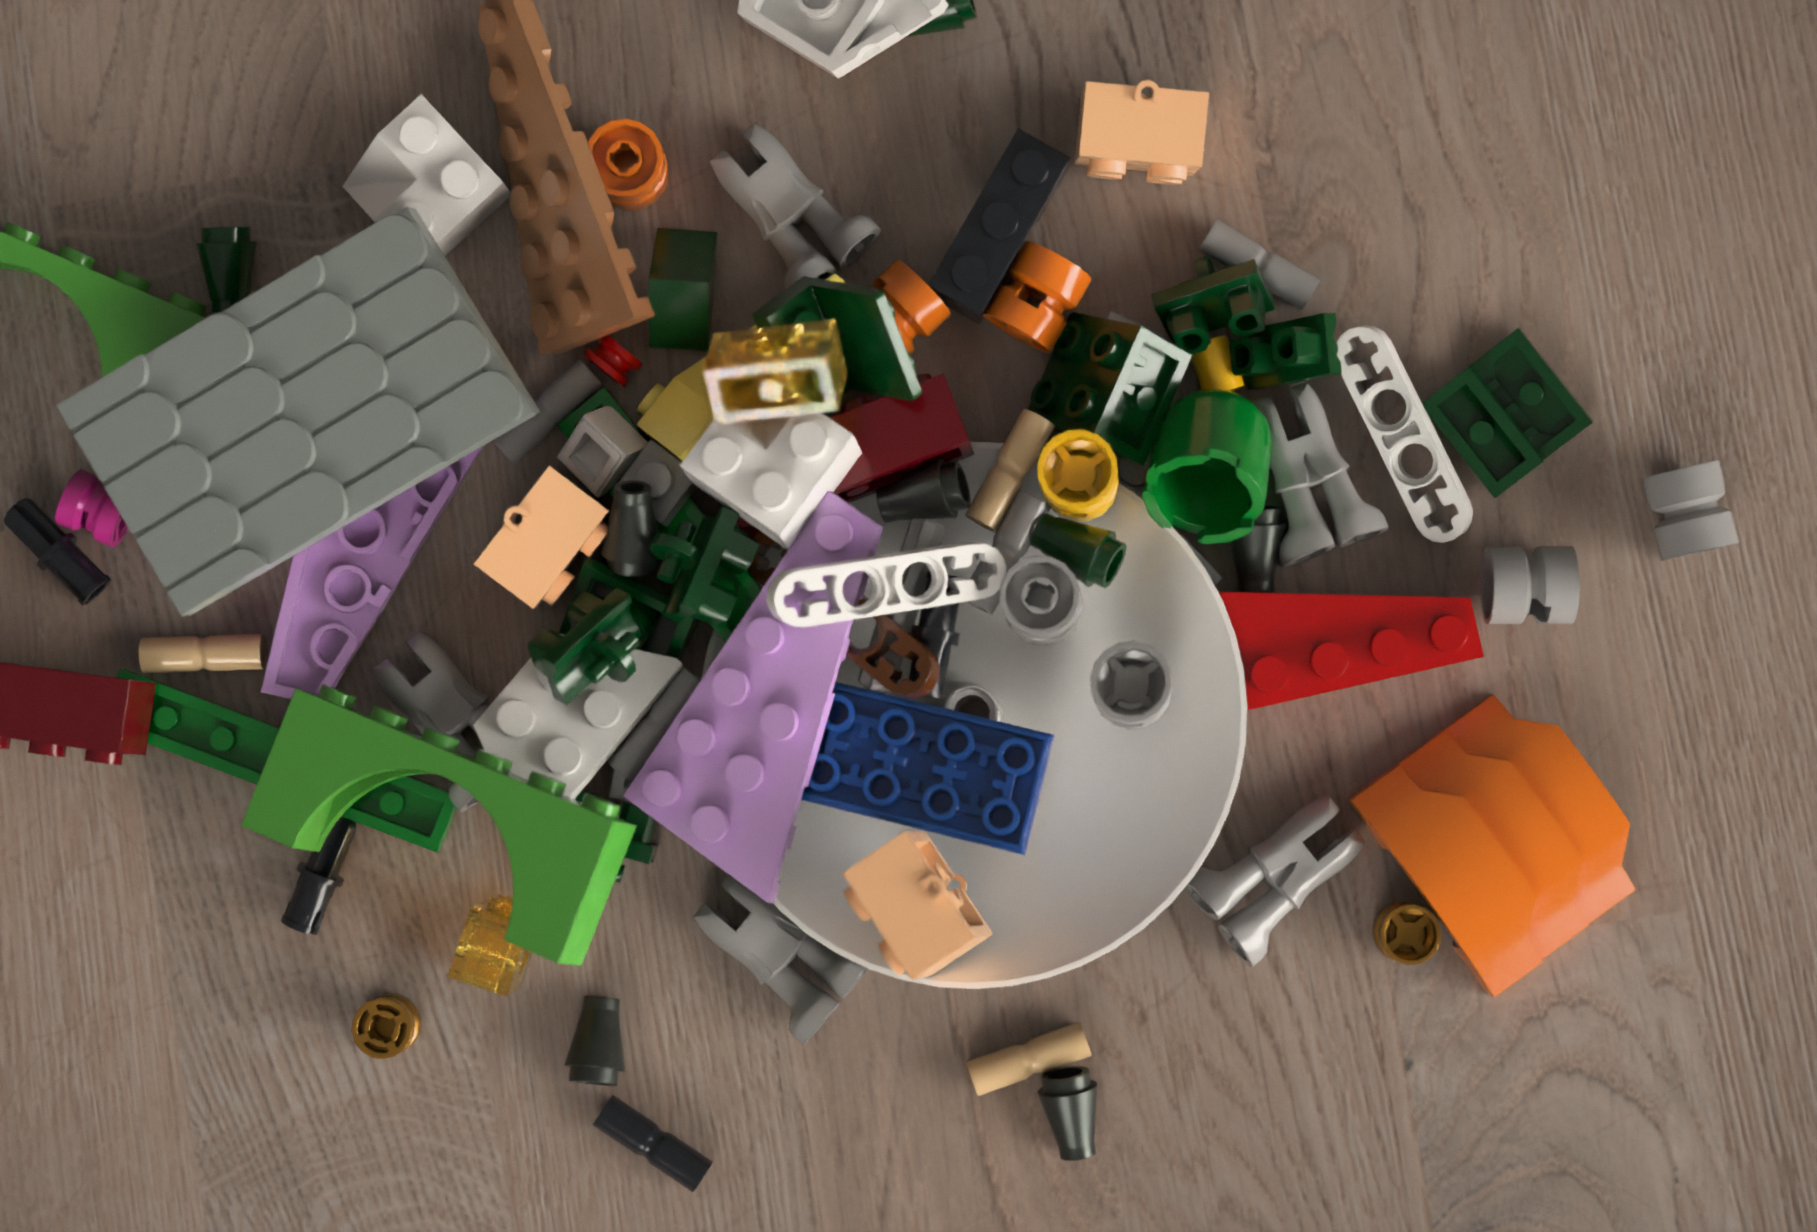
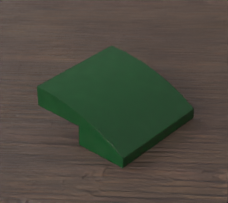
[1422,327,1593,498]

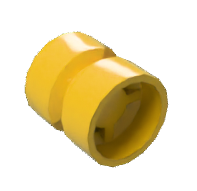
[1037,429,1119,522]

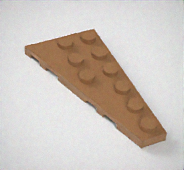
[478,0,655,356]

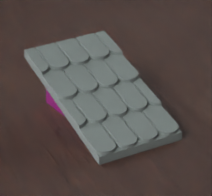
[56,207,541,616]

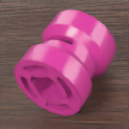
[55,469,129,548]

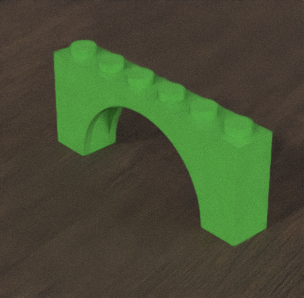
[0,222,206,377]
[241,684,637,966]

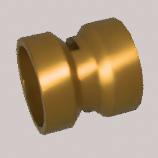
[1372,902,1441,965]
[351,994,421,1059]

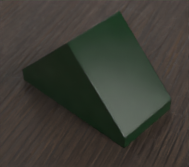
[648,228,718,352]

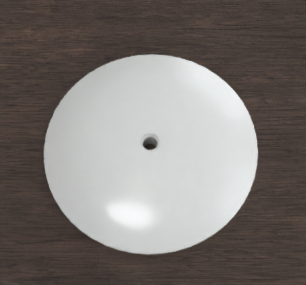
[702,442,1247,989]

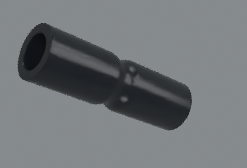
[593,1095,713,1192]

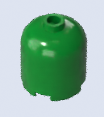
[1142,388,1272,544]

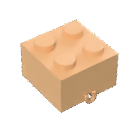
[1074,80,1209,185]
[474,466,610,609]
[842,831,993,980]

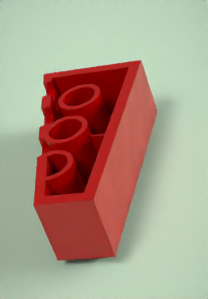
[1218,592,1484,710]

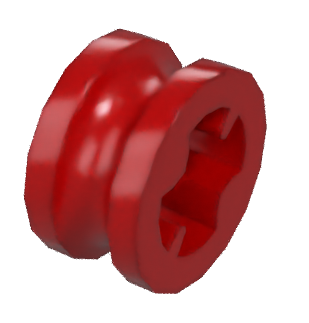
[582,335,643,388]

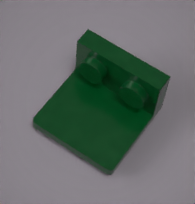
[752,276,922,412]
[1028,312,1192,466]

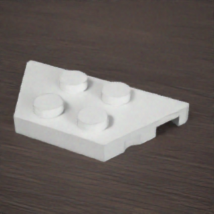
[737,0,949,79]
[473,633,683,799]

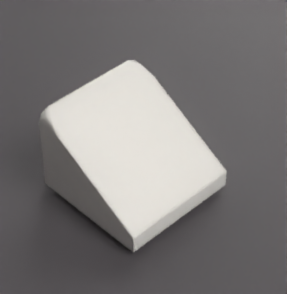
[557,406,648,498]

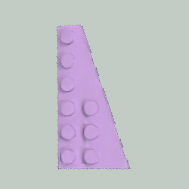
[261,445,485,699]
[623,491,883,903]

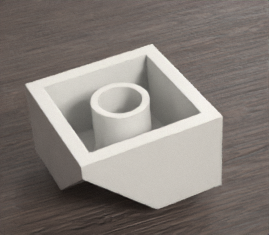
[342,94,511,256]
[680,383,862,550]

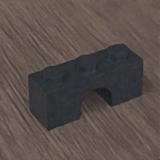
[928,128,1071,325]

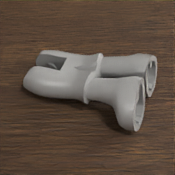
[709,123,881,290]
[1251,382,1389,567]
[373,631,490,812]
[1185,795,1365,967]
[693,874,868,1046]

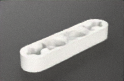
[1336,325,1473,543]
[766,542,1007,627]

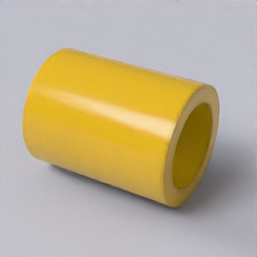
[1191,335,1245,392]

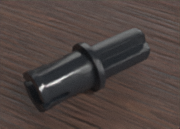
[4,498,111,605]
[281,817,357,935]

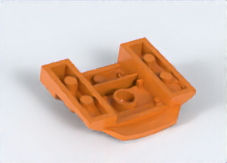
[1346,694,1636,997]

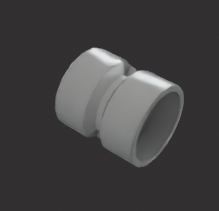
[1641,460,1740,561]
[1480,546,1580,624]
[999,555,1083,645]
[1090,641,1172,730]

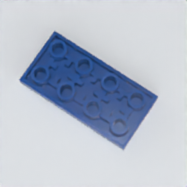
[801,682,1054,856]

